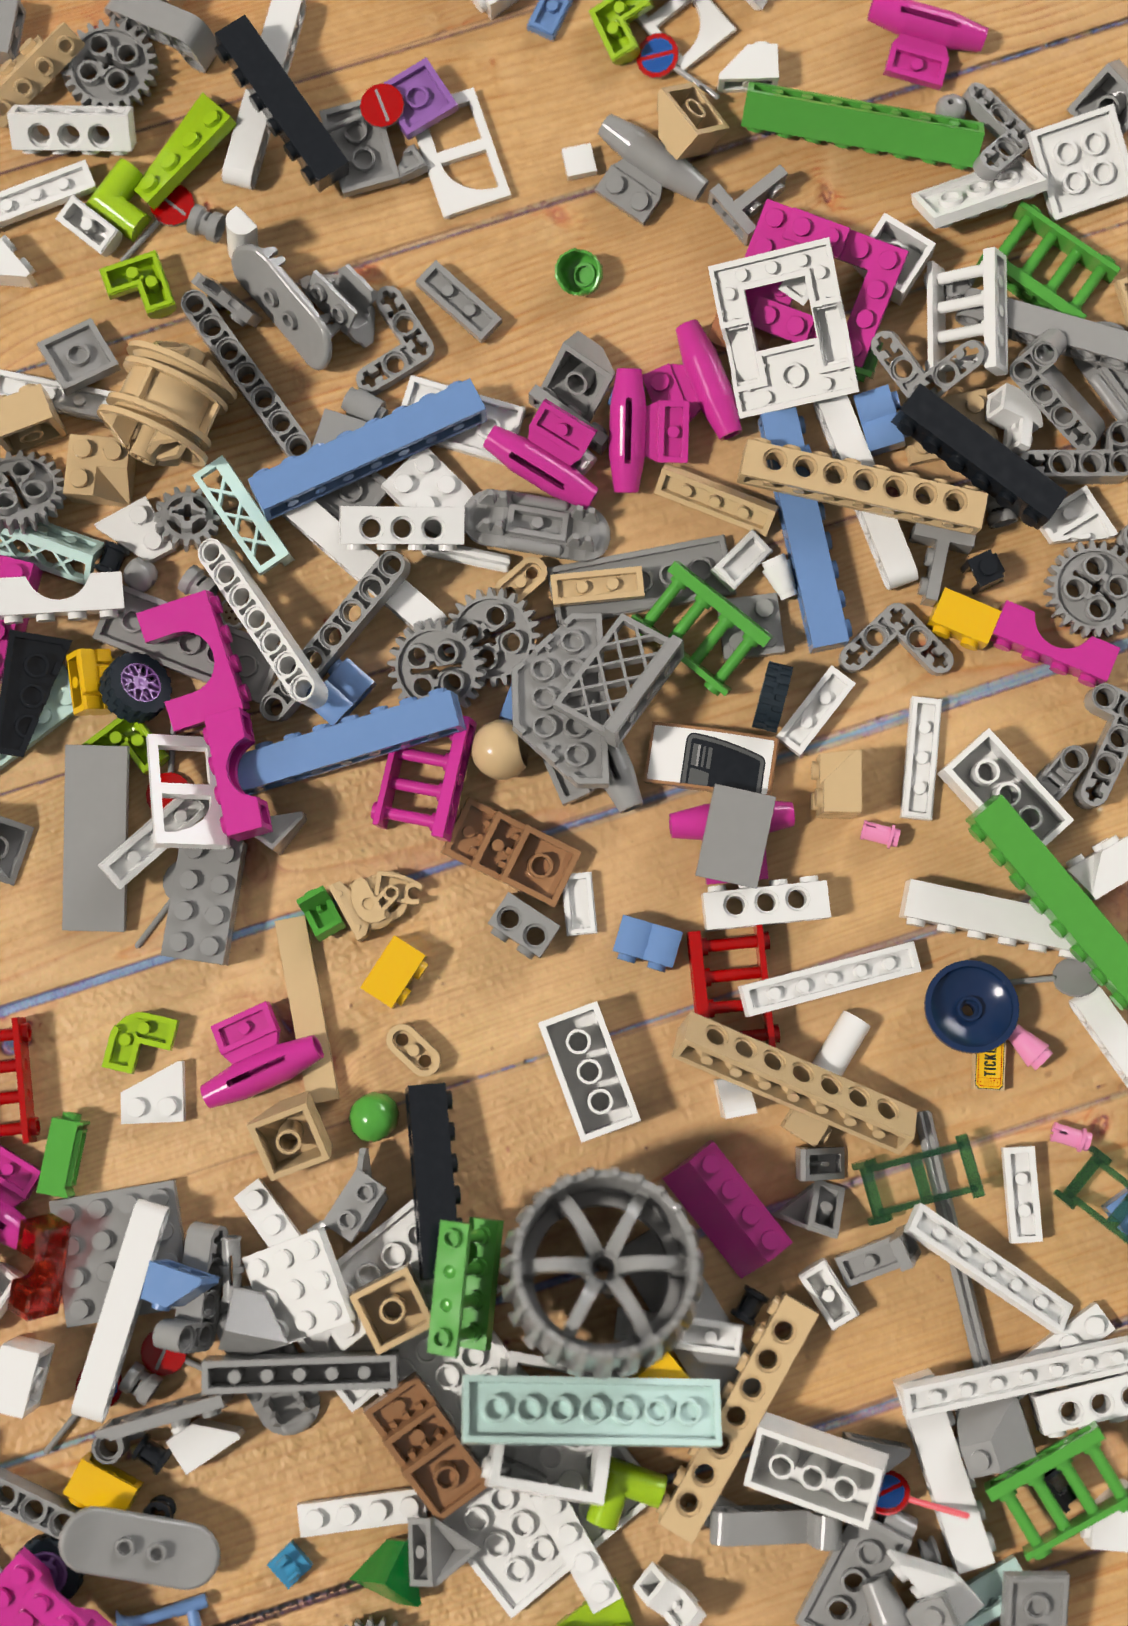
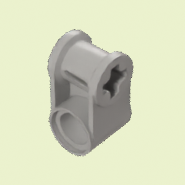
[1035,745,1089,802]

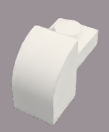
[985,382,1043,456]
[632,1561,707,1626]

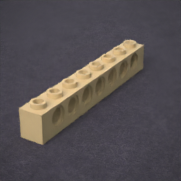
[737,438,989,535]
[672,1011,917,1155]
[656,1292,819,1544]

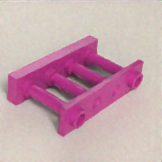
[371,704,477,842]

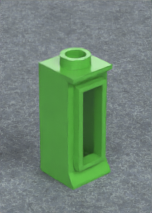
[36,1111,90,1198]

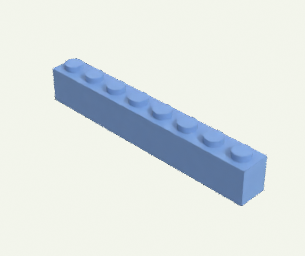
[248,378,487,521]
[758,407,852,654]
[238,688,466,796]

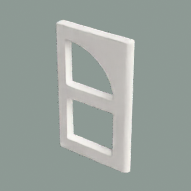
[636,0,737,71]
[416,87,511,219]
[146,734,230,850]

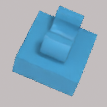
[267,1540,314,1589]

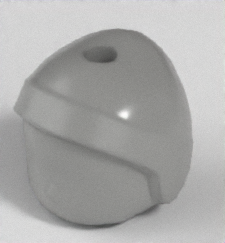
[935,94,966,119]
[123,558,158,592]

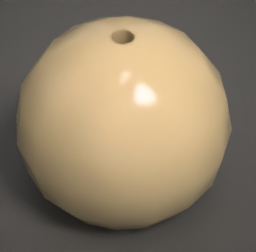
[471,719,528,780]

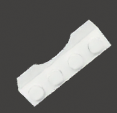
[0,571,125,625]

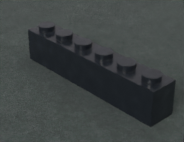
[214,15,349,193]
[891,383,1068,530]
[405,1083,463,1280]

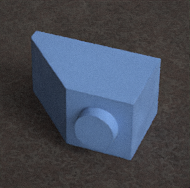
[140,1259,220,1311]

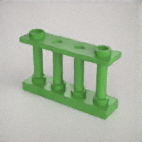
[977,200,1121,319]
[631,561,774,696]
[427,1217,504,1358]
[984,1421,1128,1561]

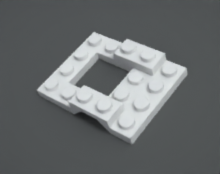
[708,237,860,419]

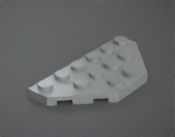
[511,613,609,788]

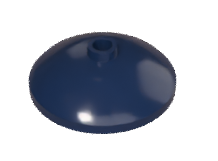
[924,960,1019,1054]

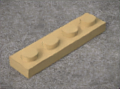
[654,463,778,537]

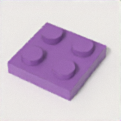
[384,58,458,140]

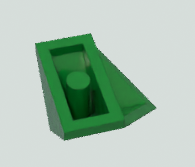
[349,1537,422,1607]

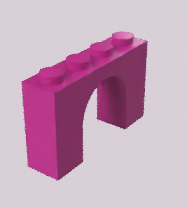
[136,590,252,732]

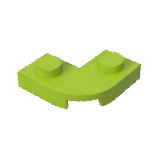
[101,1012,180,1074]

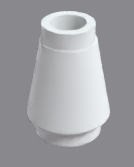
[762,553,798,601]

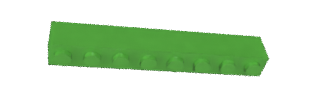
[741,81,985,170]
[965,794,1128,1010]

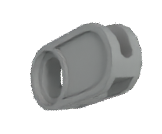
[487,1451,547,1484]

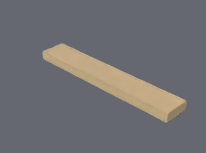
[274,915,340,1103]

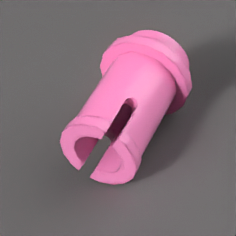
[860,820,901,849]
[1049,1122,1092,1153]

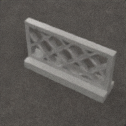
[553,613,684,749]

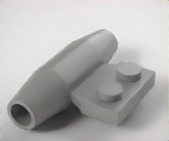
[595,114,709,226]
[543,711,643,814]
[862,1574,961,1626]

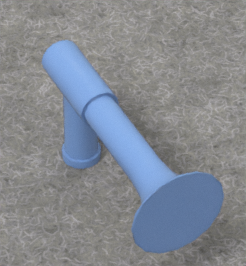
[115,1593,209,1626]

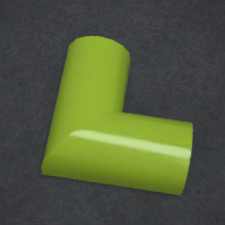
[589,0,655,65]
[85,158,152,242]
[99,250,177,319]
[82,718,170,775]
[586,1456,667,1531]

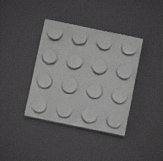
[49,1179,185,1328]

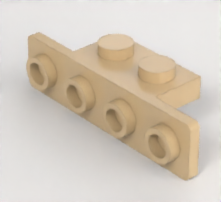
[0,22,85,128]

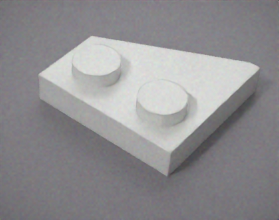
[1039,485,1118,545]
[94,496,176,563]
[121,1061,186,1124]

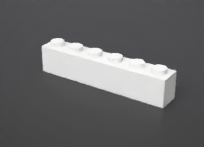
[899,879,1077,960]
[893,1368,997,1575]

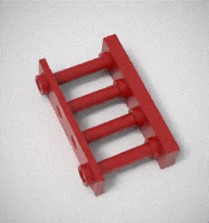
[686,924,780,1048]
[0,1017,40,1144]

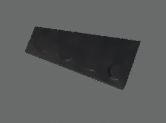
[0,630,73,757]

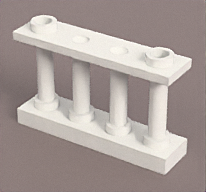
[924,247,1008,382]

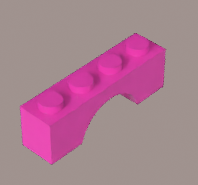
[990,600,1120,687]
[203,707,273,841]

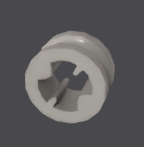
[917,1535,942,1565]

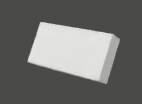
[710,529,773,593]
[562,872,598,936]

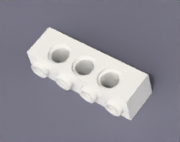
[7,105,137,155]
[339,506,465,551]
[701,875,831,932]
[1028,1372,1128,1438]

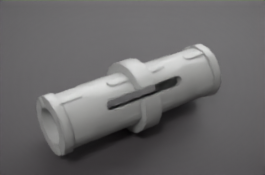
[219,1235,245,1303]

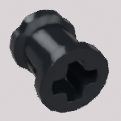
[93,540,131,572]
[730,1284,770,1327]
[130,1433,172,1475]
[142,1494,177,1518]

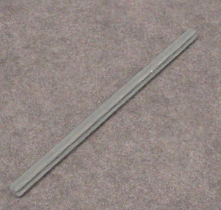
[916,1110,1008,1474]

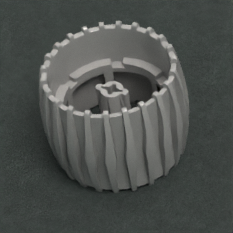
[500,1167,704,1379]

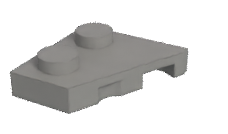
[191,272,263,327]

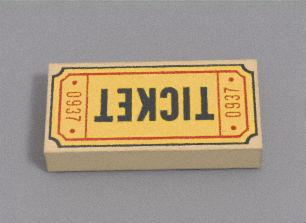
[971,1041,1006,1091]

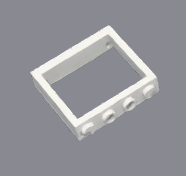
[481,1351,619,1506]

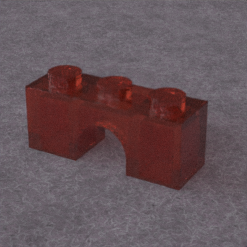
[8,1213,72,1322]

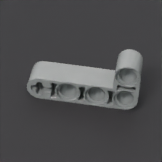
[104,0,217,73]
[1009,329,1105,450]
[1020,420,1128,485]
[1073,683,1128,810]
[153,1221,229,1354]
[710,1504,842,1551]

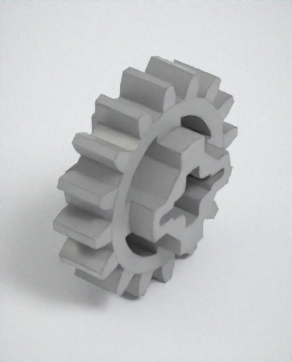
[154,485,221,552]

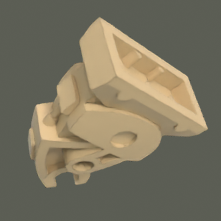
[328,871,423,943]

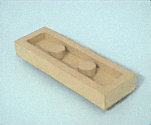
[550,566,645,607]

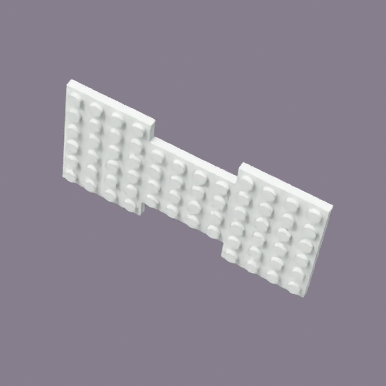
[297,1199,647,1619]

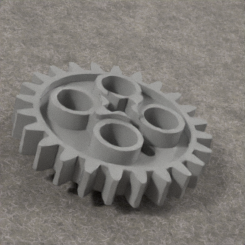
[61,19,160,106]
[0,450,67,535]
[1043,540,1128,639]
[445,587,543,687]
[387,617,487,708]

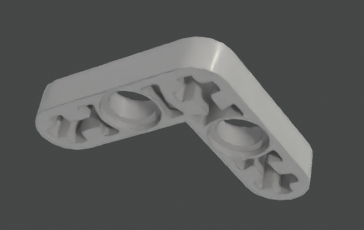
[962,83,1032,181]
[356,286,435,396]
[871,330,985,398]
[838,603,954,676]

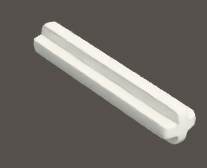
[422,544,511,573]

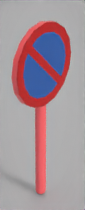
[875,1470,970,1519]

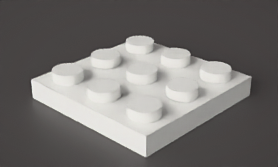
[1026,103,1128,221]
[242,1227,357,1349]

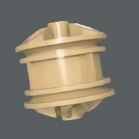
[97,340,237,466]

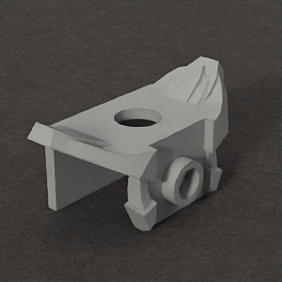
[299,263,377,348]
[307,1148,388,1243]

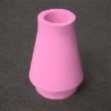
[1008,1024,1053,1070]

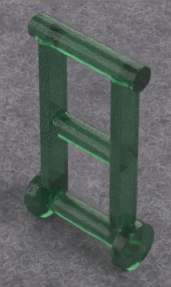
[851,1133,985,1226]
[1053,1145,1128,1245]

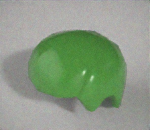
[555,248,603,296]
[348,1092,399,1142]

